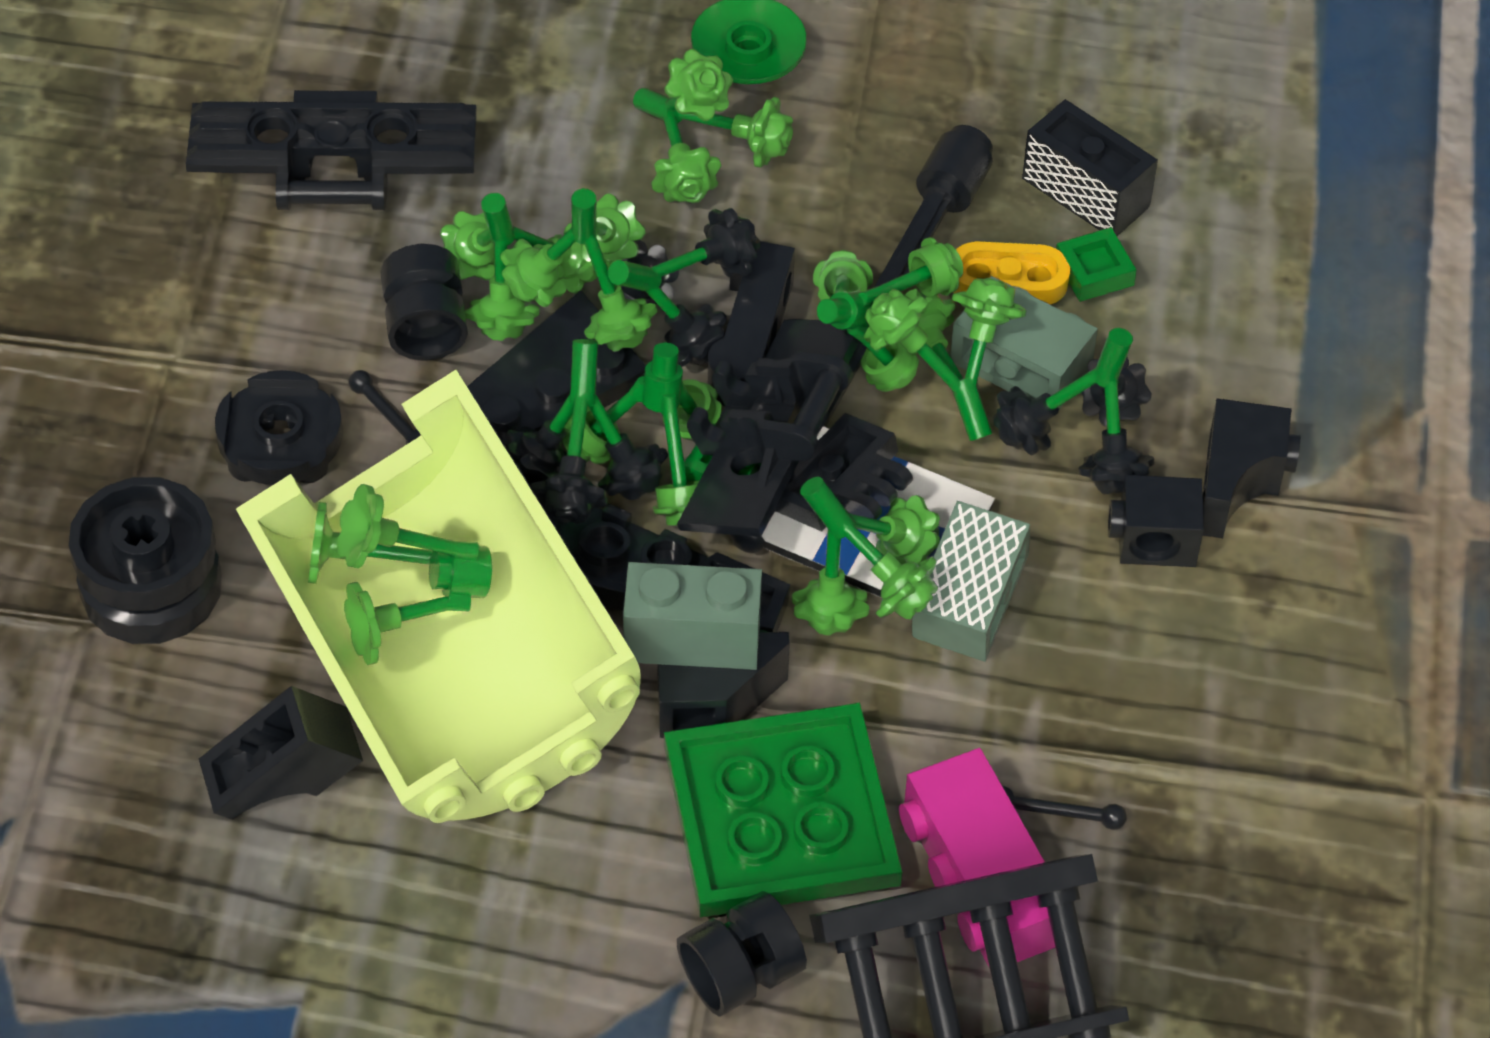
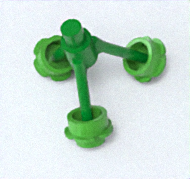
[813,237,963,392]
[563,342,722,526]

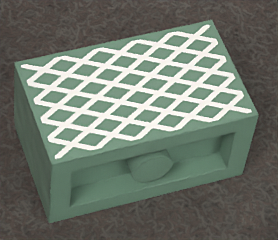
[912,500,1030,662]

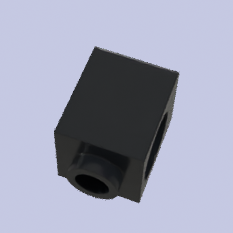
[1108,475,1204,567]

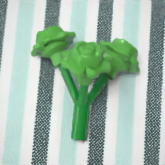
[633,49,793,203]
[500,188,658,352]
[440,193,597,341]
[864,278,1027,441]
[792,476,940,635]

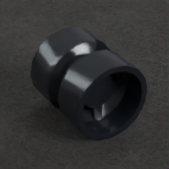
[380,243,468,361]
[677,891,807,1017]

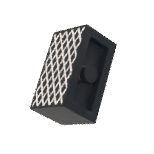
[1022,99,1158,236]

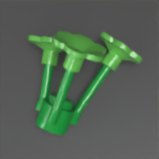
[308,484,492,665]

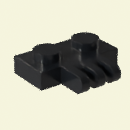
[774,413,913,532]

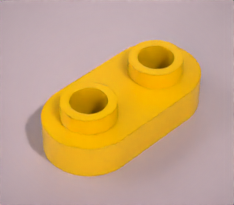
[953,241,1070,305]

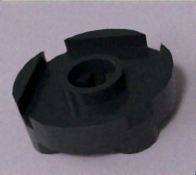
[215,370,343,485]

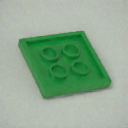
[664,703,902,918]

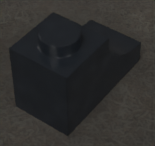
[1202,398,1301,539]
[199,686,363,820]

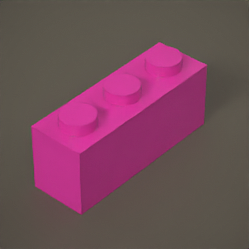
[899,748,1055,967]

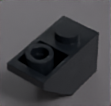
[657,630,790,738]

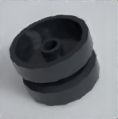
[68,477,222,644]

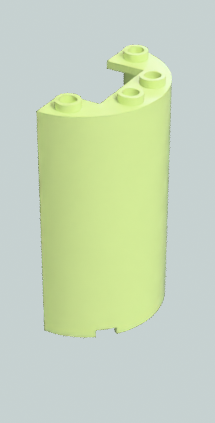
[236,370,641,823]

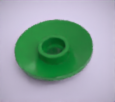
[691,0,806,84]

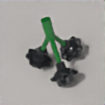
[608,208,761,367]
[993,328,1155,495]
[505,339,669,524]

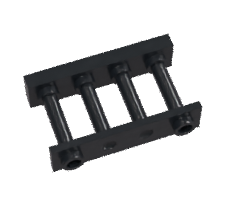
[809,854,1130,1038]

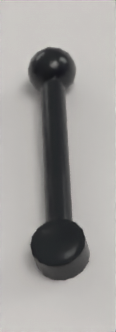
[348,370,414,439]
[1002,786,1127,830]

